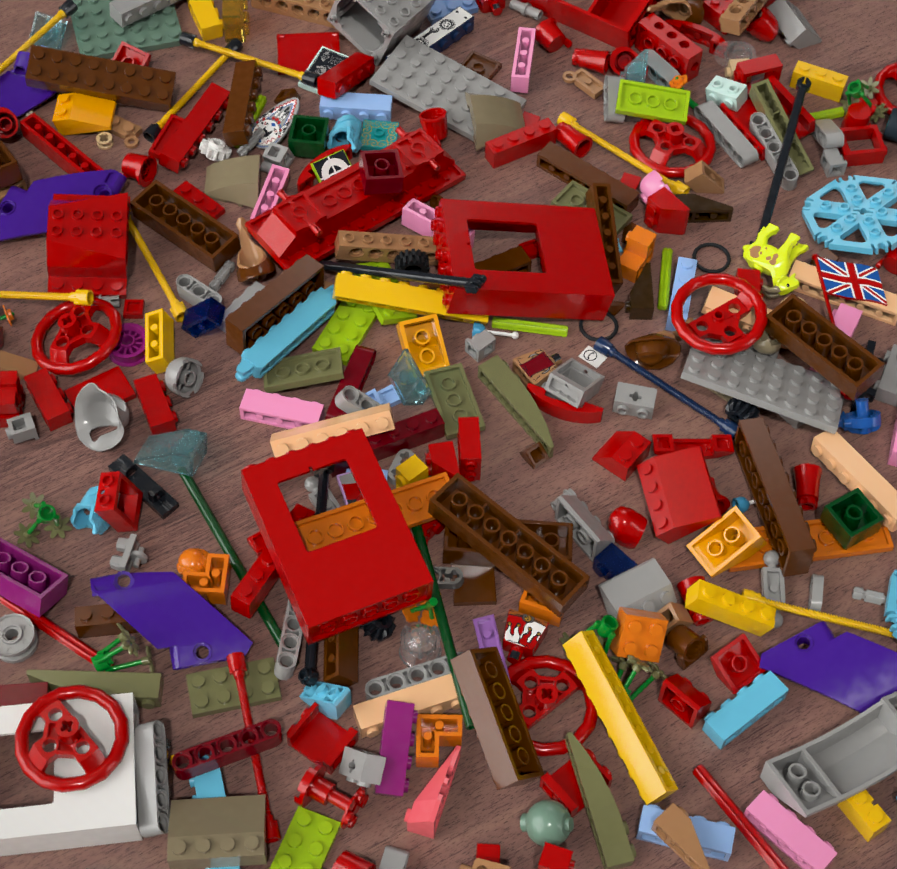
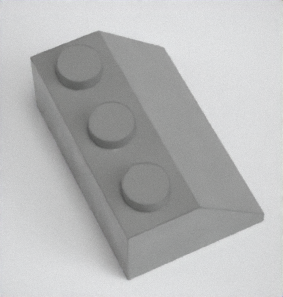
[768,0,822,49]
[554,495,615,563]
[598,558,677,619]

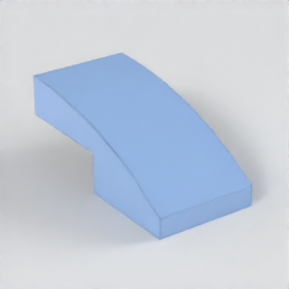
[362,383,404,409]

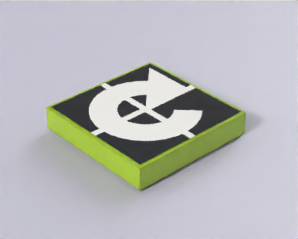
[310,149,352,183]

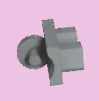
[110,533,148,578]

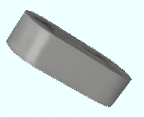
[388,449,414,486]
[808,574,824,612]

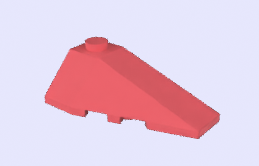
[404,745,461,839]

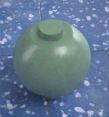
[520,799,574,847]

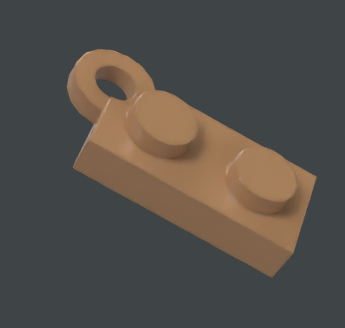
[562,67,604,99]
[106,114,143,149]

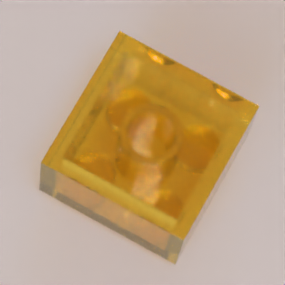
[222,0,249,43]

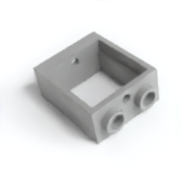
[544,358,605,408]

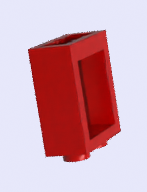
[733,54,783,97]
[838,124,888,167]
[457,417,482,482]
[94,471,143,532]

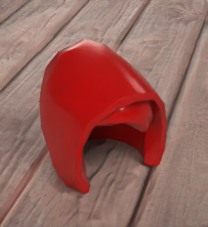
[746,6,779,42]
[608,506,648,549]

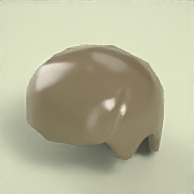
[752,330,781,355]

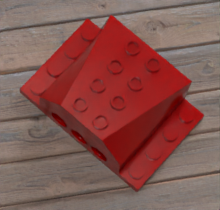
[46,192,130,299]

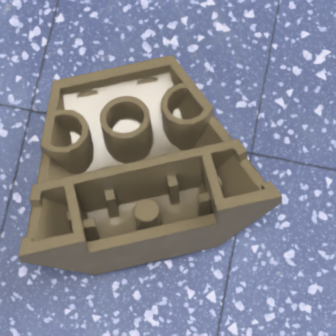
[465,92,525,152]
[204,154,263,210]

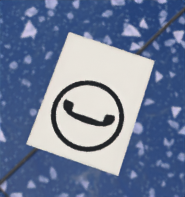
[578,345,607,368]

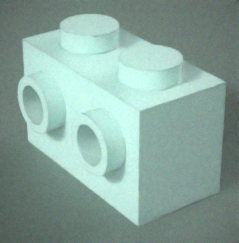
[705,75,748,112]

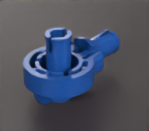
[838,398,882,434]

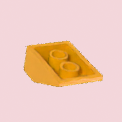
[52,93,117,135]
[396,313,450,380]
[686,505,767,578]

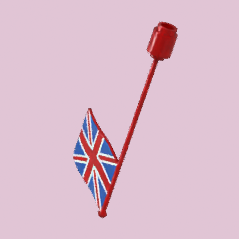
[812,254,888,400]

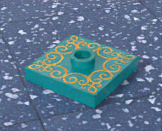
[359,119,399,151]

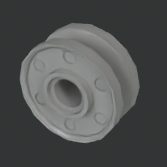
[0,613,39,664]

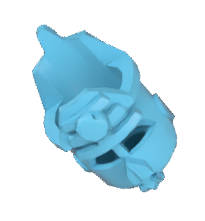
[327,114,362,153]
[70,486,110,535]

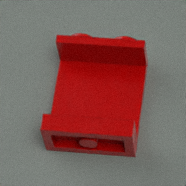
[287,702,359,775]
[539,745,613,818]

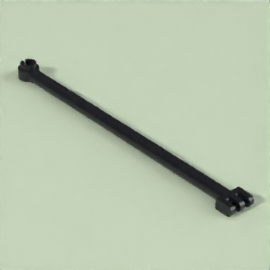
[749,77,811,245]
[319,260,487,294]
[298,464,335,687]

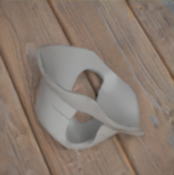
[75,383,129,452]

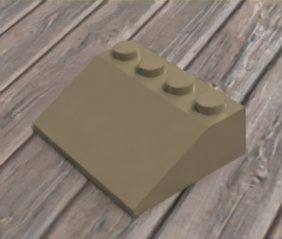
[167,794,267,869]

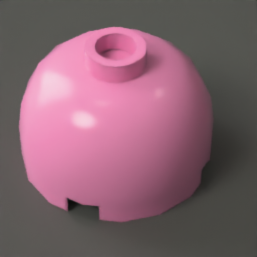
[640,170,673,204]

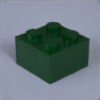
[288,114,330,158]
[819,488,884,550]

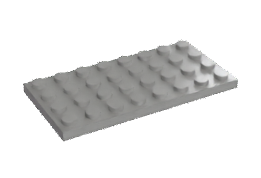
[369,35,527,141]
[680,338,844,434]

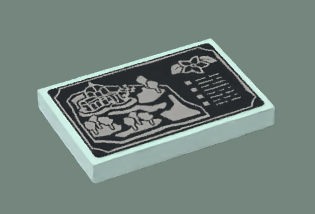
[298,46,349,96]

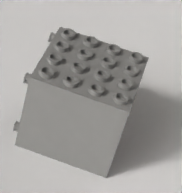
[327,0,435,66]

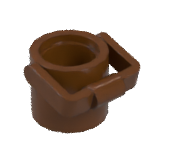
[666,624,708,670]

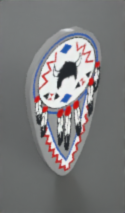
[251,97,300,149]

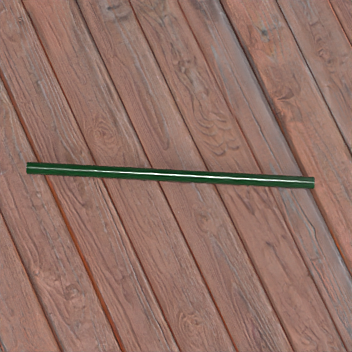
[177,466,299,666]
[412,524,475,730]

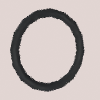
[692,243,731,273]
[579,312,619,342]

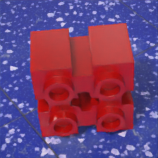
[0,370,25,428]

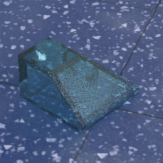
[29,11,67,50]
[620,49,649,83]
[387,349,432,406]

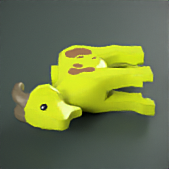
[742,223,809,298]

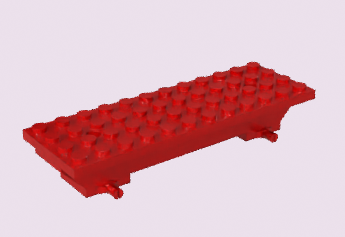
[245,126,466,270]

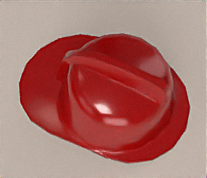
[609,46,648,82]

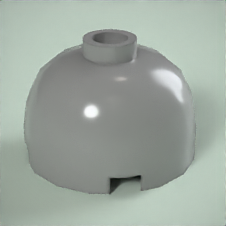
[164,357,204,398]

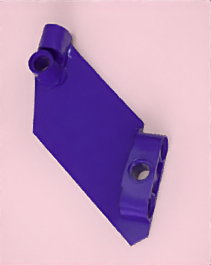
[0,51,57,117]
[0,169,127,241]
[90,571,253,670]
[759,621,897,713]

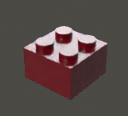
[359,149,404,195]

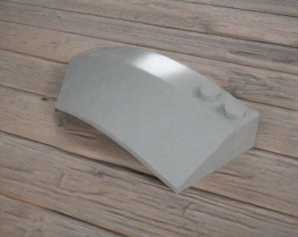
[760,691,897,818]

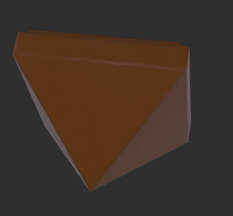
[608,301,625,316]

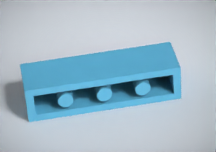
[702,670,789,750]

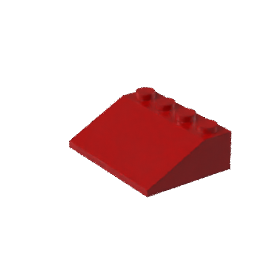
[637,446,722,544]

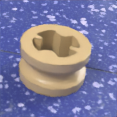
[96,132,114,150]

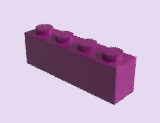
[374,700,418,798]

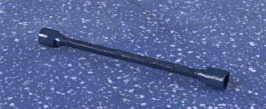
[593,336,738,440]

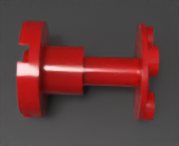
[294,761,369,829]

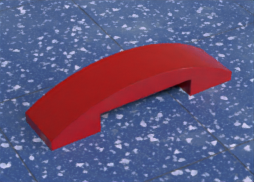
[665,19,728,58]
[297,144,353,193]
[527,383,604,424]
[651,434,735,459]

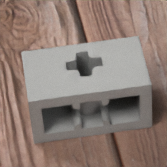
[612,382,657,420]
[339,746,386,788]

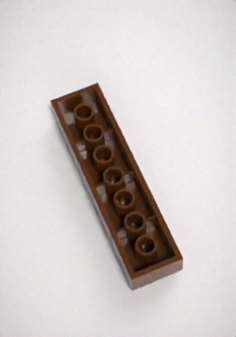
[25,45,176,112]
[733,417,817,577]
[428,472,590,618]

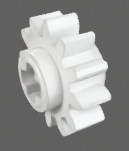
[199,138,232,161]

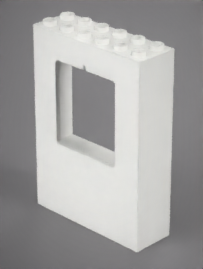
[0,692,143,856]

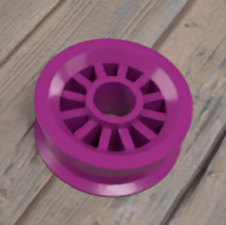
[109,323,145,367]

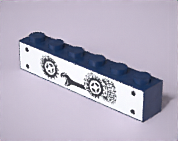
[386,6,474,59]

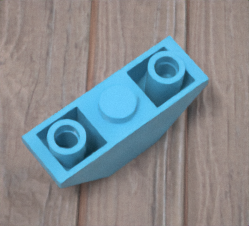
[299,681,352,720]

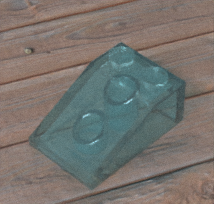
[134,429,207,477]

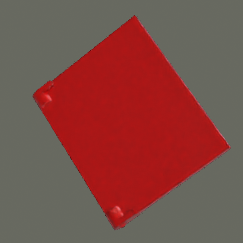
[276,31,340,75]

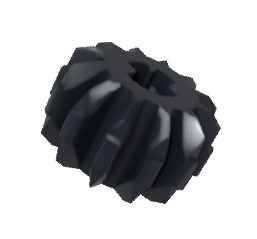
[725,397,760,424]
[359,614,396,643]

